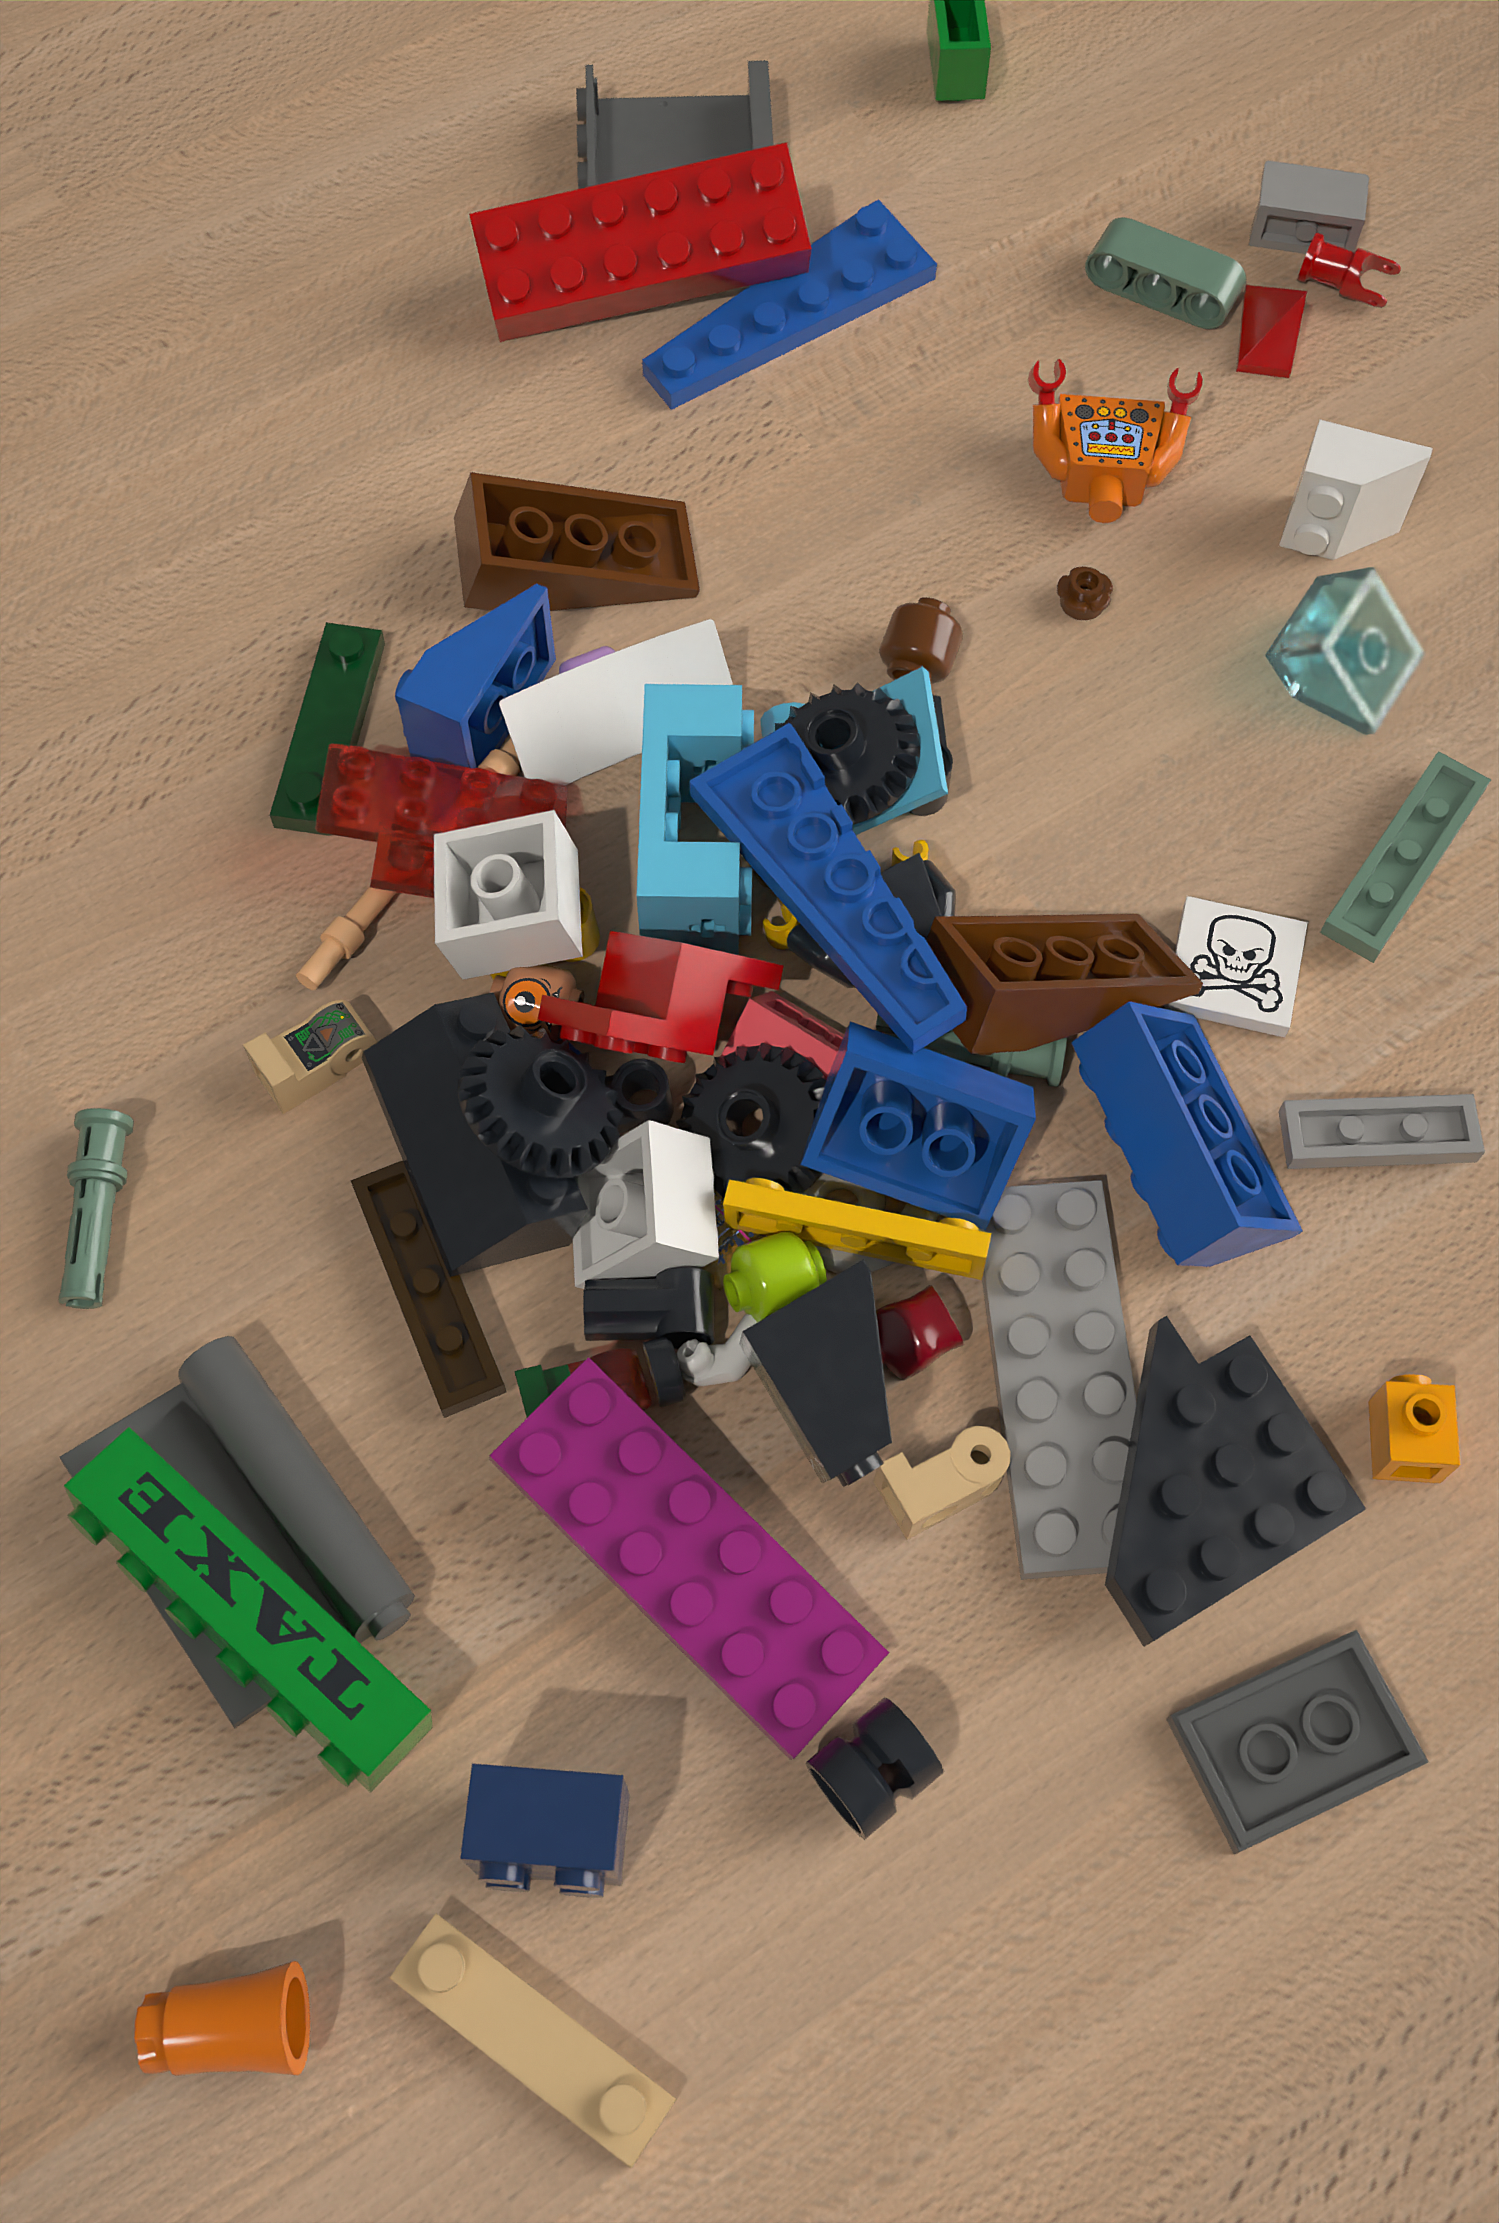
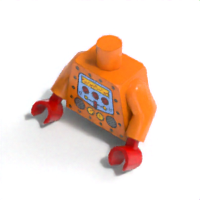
[1028,359,1203,523]

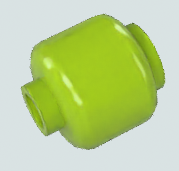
[723,1232,827,1322]

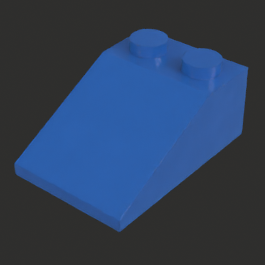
[395,584,556,788]

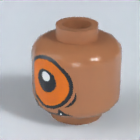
[489,964,584,1042]

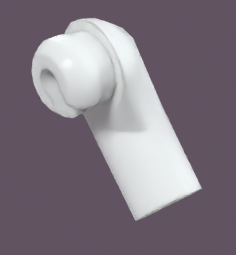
[676,1314,757,1386]

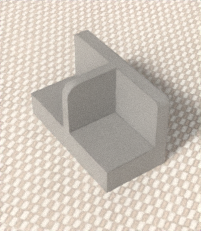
[1248,161,1369,254]

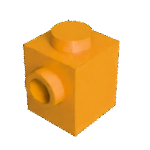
[1368,1374,1460,1483]

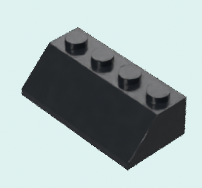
[362,993,588,1277]

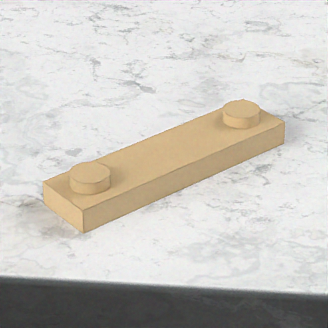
[390,1913,677,2168]

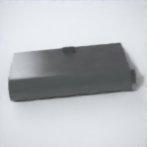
[60,1336,415,1729]

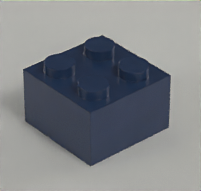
[460,1763,630,1898]

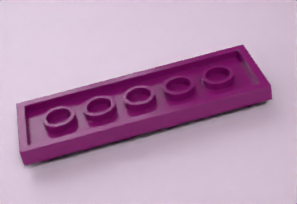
[489,1357,890,1760]

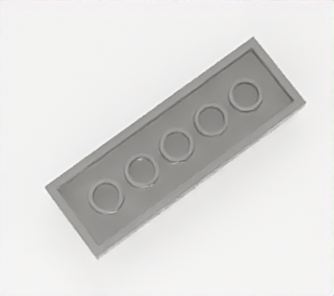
[978,1180,1137,1580]

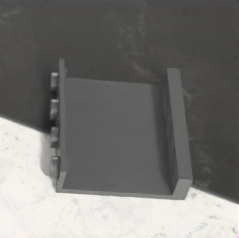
[576,60,774,189]

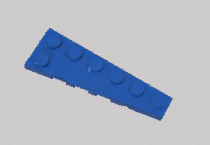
[642,199,937,410]
[689,723,967,1054]

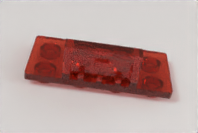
[315,743,568,898]

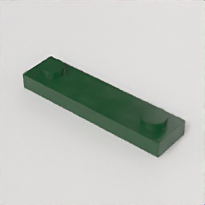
[269,622,385,836]

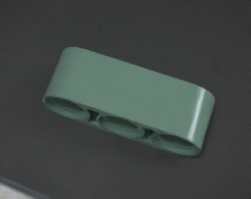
[1085,217,1246,329]

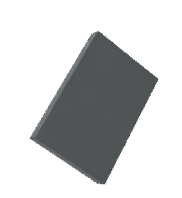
[1166,1630,1429,1855]

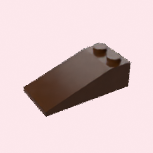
[454,472,700,611]
[926,914,1203,1055]

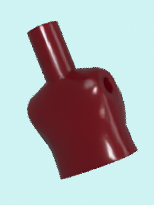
[876,1285,964,1380]

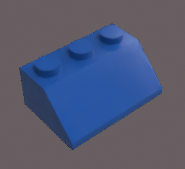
[801,1021,1036,1231]

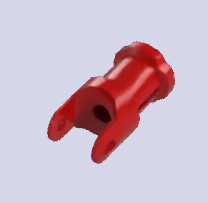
[1297,232,1401,307]

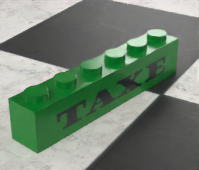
[64,1427,432,1793]

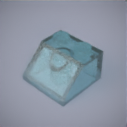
[1265,567,1425,735]

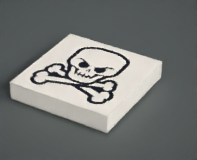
[1163,896,1308,1038]

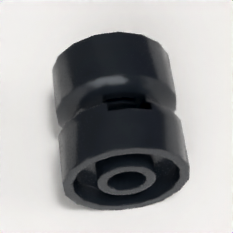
[806,1697,944,1840]

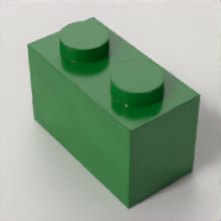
[927,0,991,101]

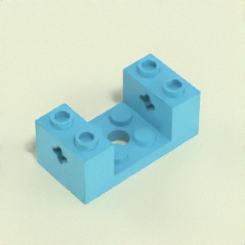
[637,684,754,955]

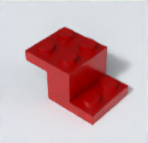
[537,931,784,1063]

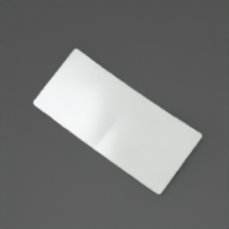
[499,619,733,799]

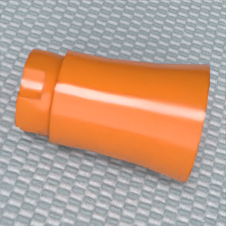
[134,1961,310,2076]

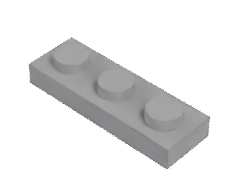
[1278,1094,1485,1169]

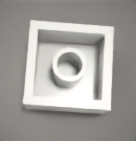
[434,810,583,980]

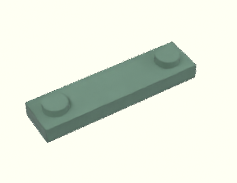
[1320,751,1491,963]

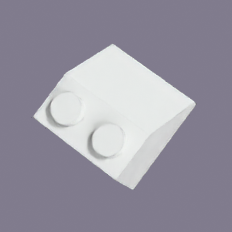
[1279,420,1433,560]
[573,1120,719,1289]

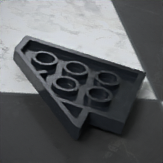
[1105,1316,1366,1647]

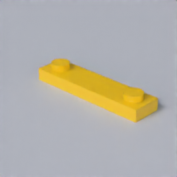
[723,1178,992,1280]

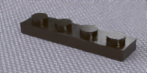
[350,1160,507,1418]

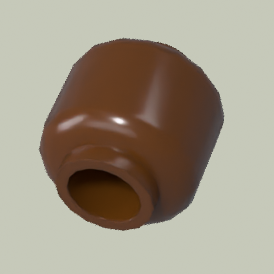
[879,597,963,684]

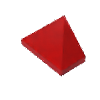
[1236,285,1307,378]

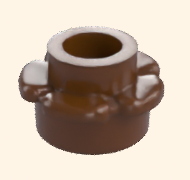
[1057,566,1113,621]

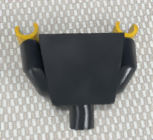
[763,840,956,988]

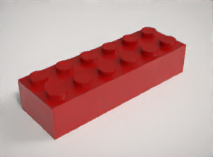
[469,142,812,342]

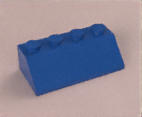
[1071,1002,1303,1267]

